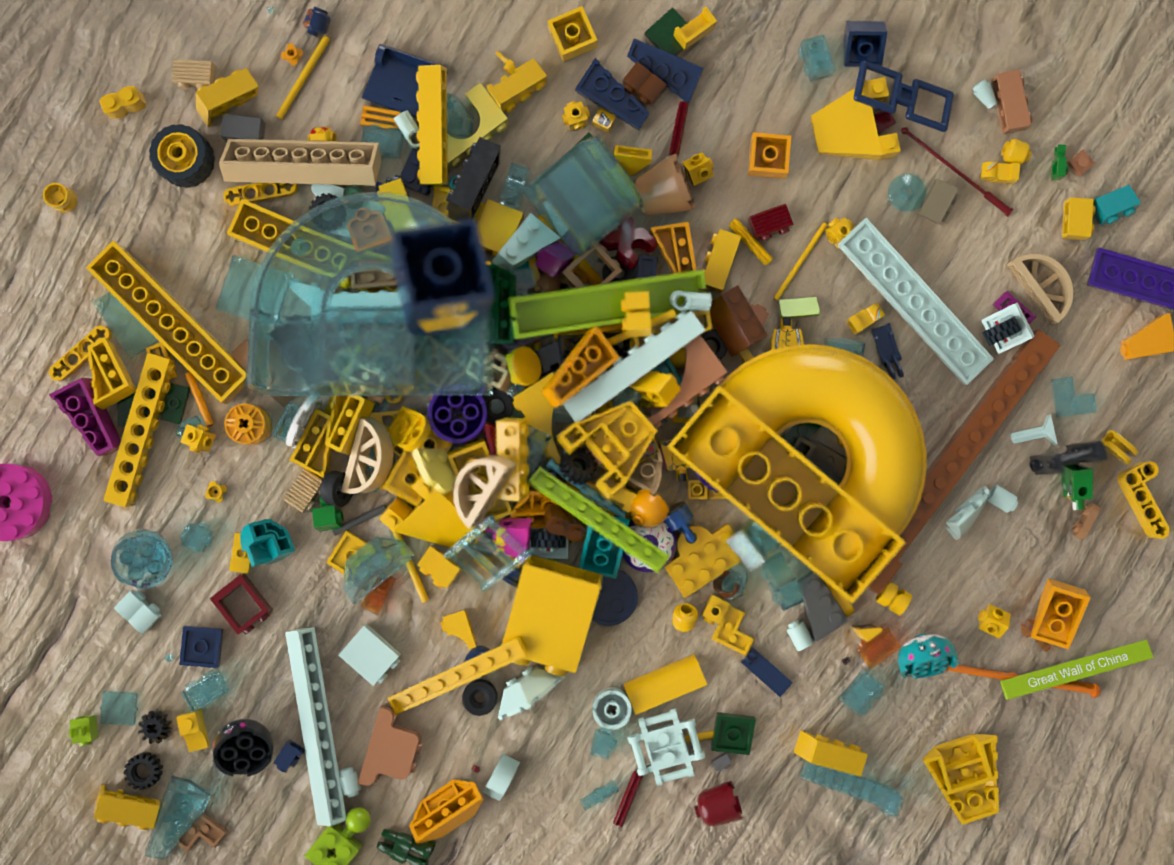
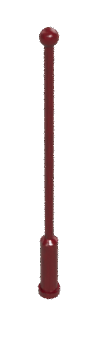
[901,127,1014,217]

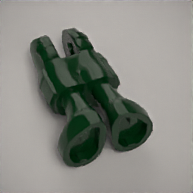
[376,829,436,865]

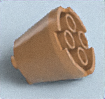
[634,154,696,216]

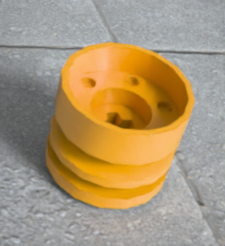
[224,403,273,445]

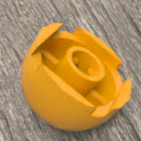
[630,489,669,528]

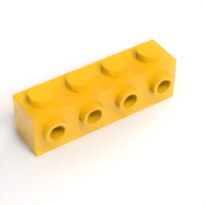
[497,418,529,501]

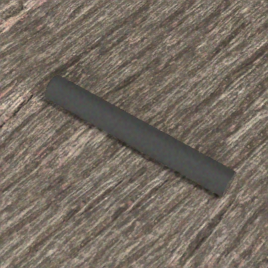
[332,504,386,536]

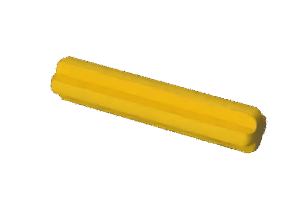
[729,218,773,266]

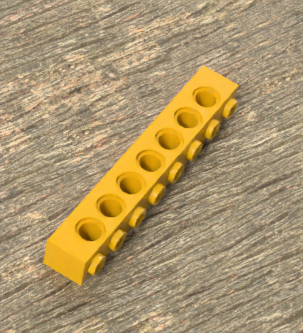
[103,353,176,507]

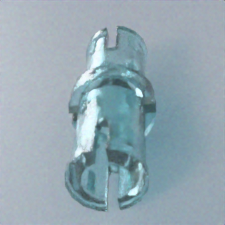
[580,780,619,810]

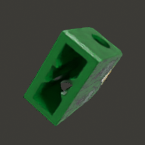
[1061,464,1093,510]

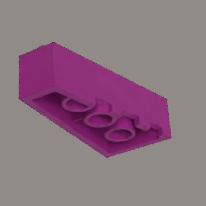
[49,378,121,456]

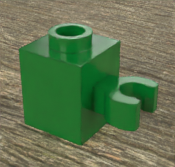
[312,495,344,532]

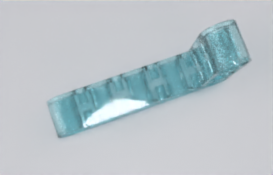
[799,760,904,818]

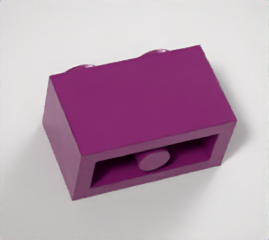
[535,241,577,278]

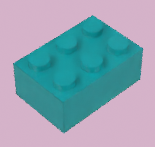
[579,516,629,579]

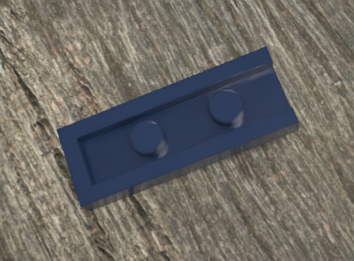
[740,647,793,697]

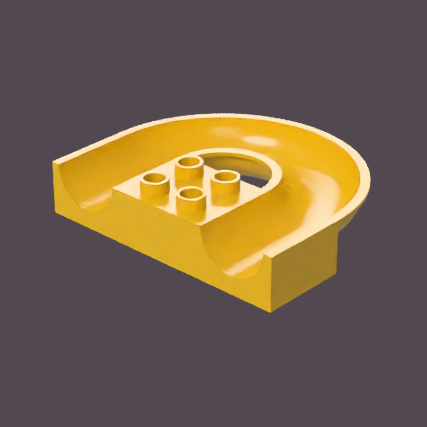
[667,344,927,603]

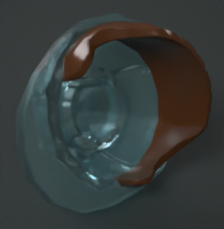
[713,566,748,601]

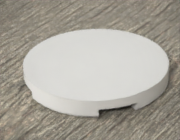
[286,394,322,448]

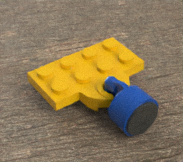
[664,501,749,598]

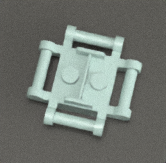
[628,708,706,786]

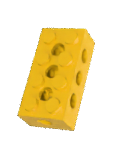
[382,428,452,507]

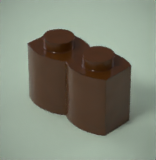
[623,62,667,106]
[544,505,587,541]

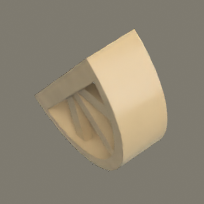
[1006,254,1073,325]
[341,417,394,494]
[454,456,517,529]

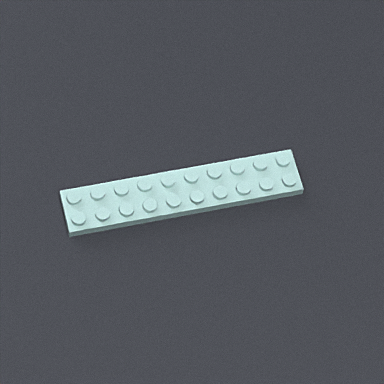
[837,218,994,385]

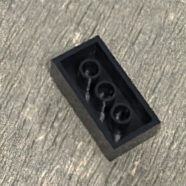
[446,137,501,222]

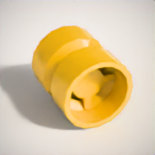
[43,183,77,213]
[875,581,912,616]

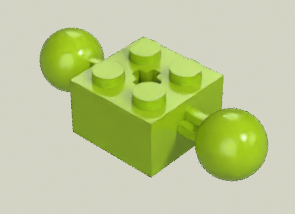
[304,807,371,865]

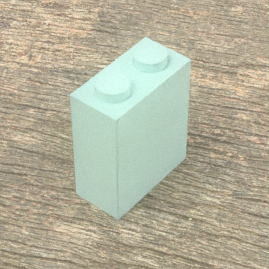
[338,624,401,686]

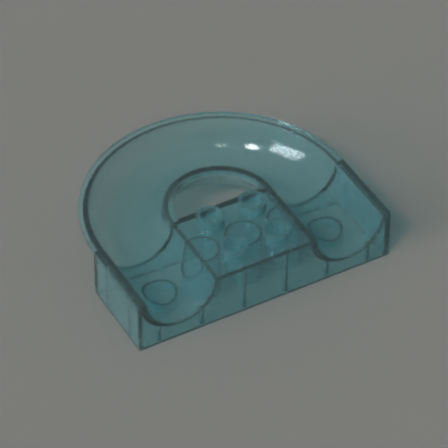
[246,192,494,396]

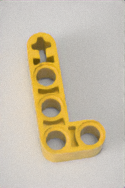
[1117,461,1170,539]

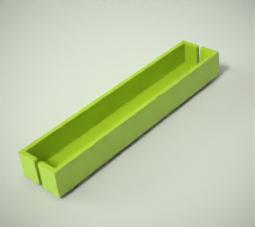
[508,269,707,339]

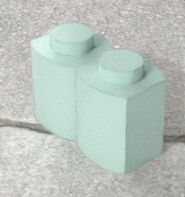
[114,590,162,634]

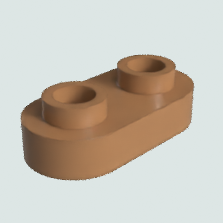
[1072,503,1100,540]

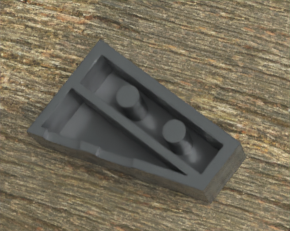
[797,571,849,642]

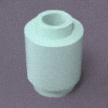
[339,767,362,798]

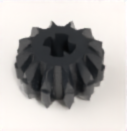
[138,710,172,744]

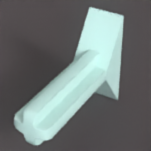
[1011,414,1058,445]

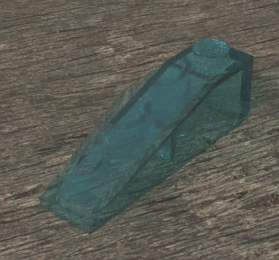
[145,776,210,860]

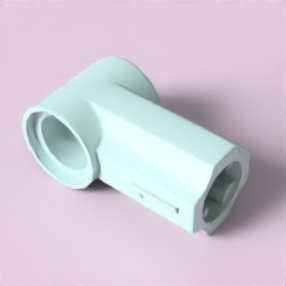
[394,110,419,149]
[670,290,711,311]

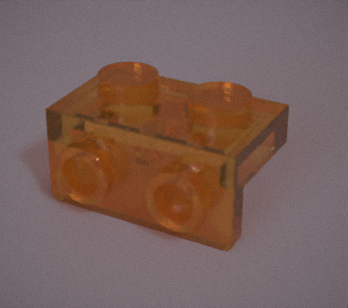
[856,627,902,670]

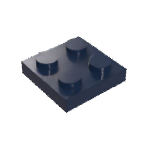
[179,626,223,668]

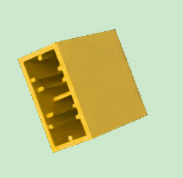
[502,553,603,676]

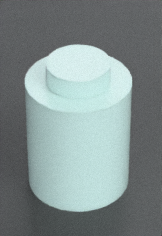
[987,484,1018,513]
[786,620,814,651]

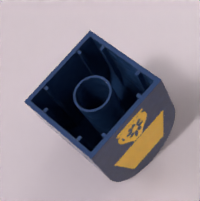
[390,219,494,336]

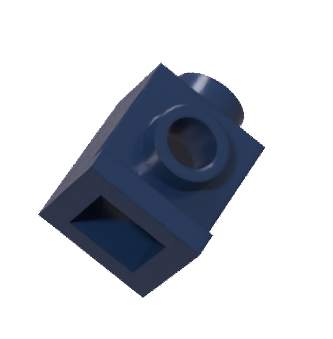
[273,740,305,773]

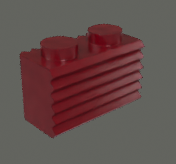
[748,203,794,242]

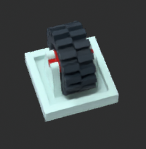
[981,303,1035,354]
[529,528,568,559]

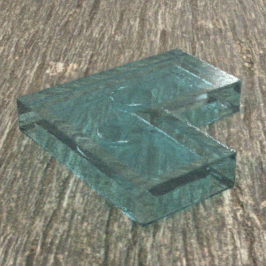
[1051,377,1097,417]

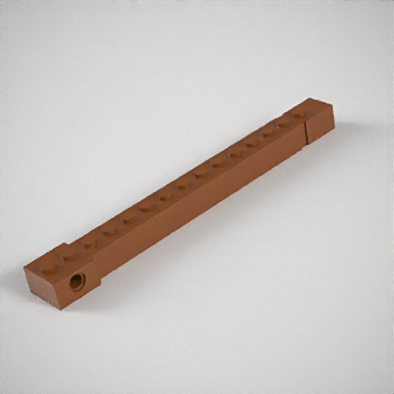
[867,329,1061,595]

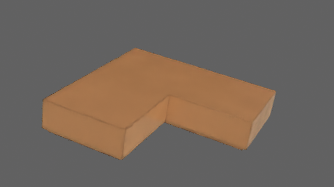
[172,808,228,852]

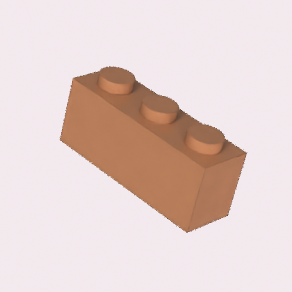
[992,69,1032,134]

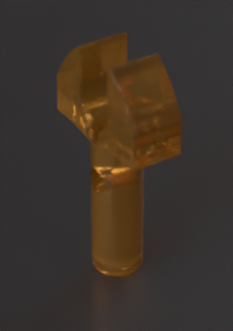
[1021,619,1051,652]

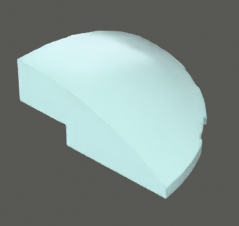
[945,486,990,540]

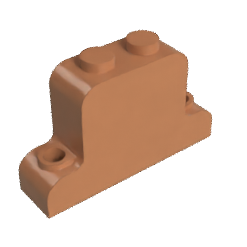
[358,705,423,786]

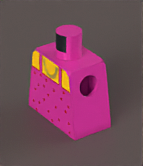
[485,518,532,560]

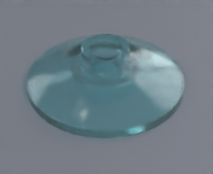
[888,174,926,212]

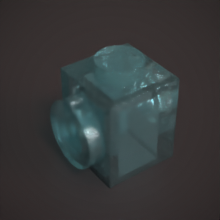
[181,521,214,553]

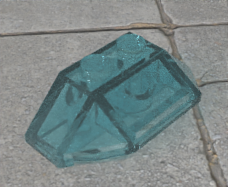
[343,537,415,604]

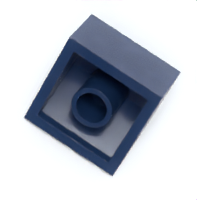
[844,21,888,67]

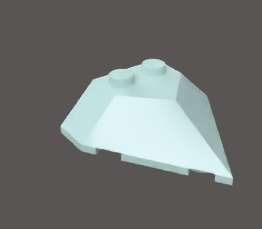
[498,666,566,720]

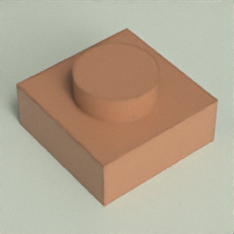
[1067,149,1096,177]

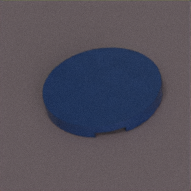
[591,569,638,626]

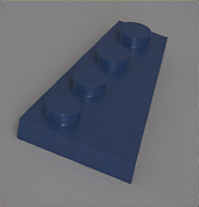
[627,38,704,103]
[575,58,649,130]

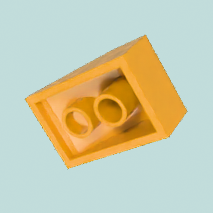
[1031,578,1090,650]

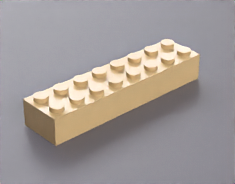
[219,139,382,186]

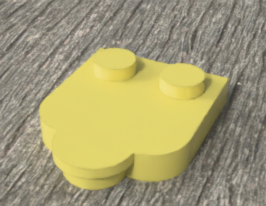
[412,448,456,494]

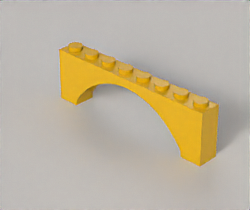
[512,371,627,516]

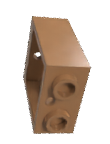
[560,242,622,288]

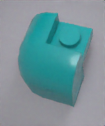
[240,519,295,567]

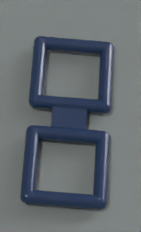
[853,60,954,132]

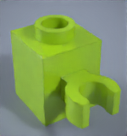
[69,715,98,746]

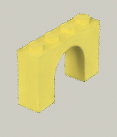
[447,83,509,168]

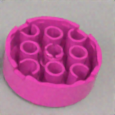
[0,464,52,541]

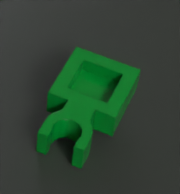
[1051,144,1069,181]

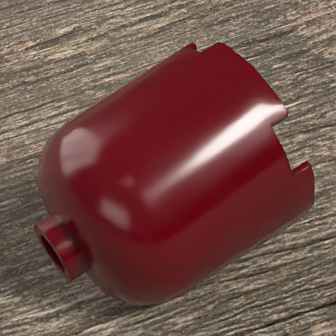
[694,781,743,827]

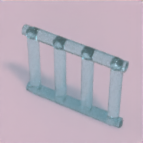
[444,515,532,592]

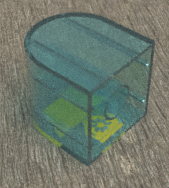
[521,135,643,257]

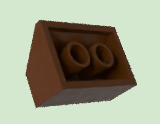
[709,285,767,357]

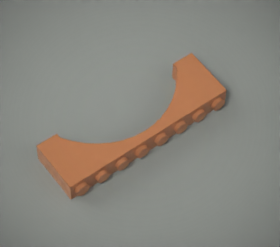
[581,334,727,465]

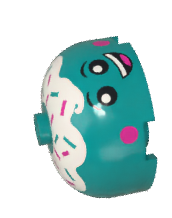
[897,634,960,679]

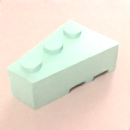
[492,213,561,272]

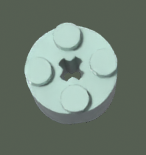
[592,687,632,730]

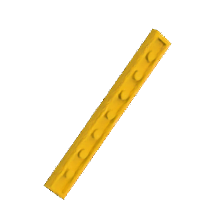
[387,637,528,715]

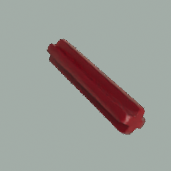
[669,101,689,156]
[613,771,643,827]

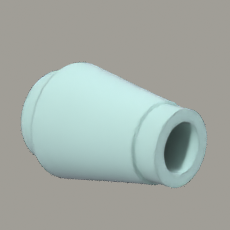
[972,79,998,109]

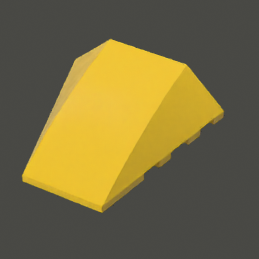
[922,734,999,825]

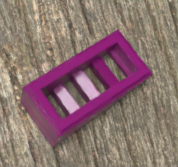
[992,291,1036,324]

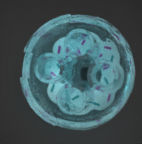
[111,529,173,589]

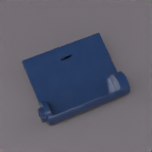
[362,44,448,118]

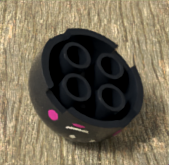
[213,719,273,777]

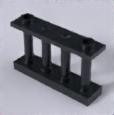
[1029,440,1108,475]

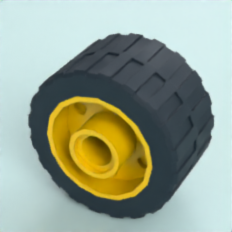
[149,124,215,188]

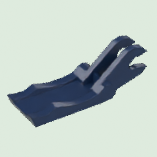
[871,323,904,380]

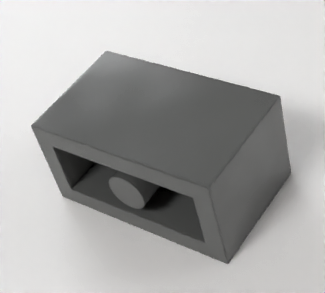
[220,114,266,143]

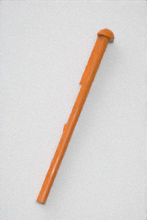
[947,665,1101,698]

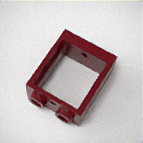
[209,573,273,635]

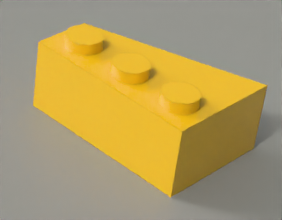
[87,337,136,410]
[93,784,160,830]

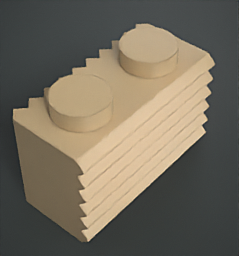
[172,59,216,90]
[283,468,323,513]

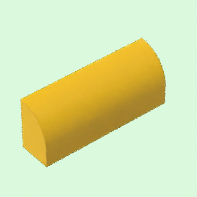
[623,654,707,715]

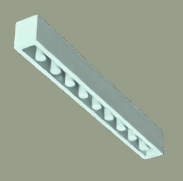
[285,627,346,826]

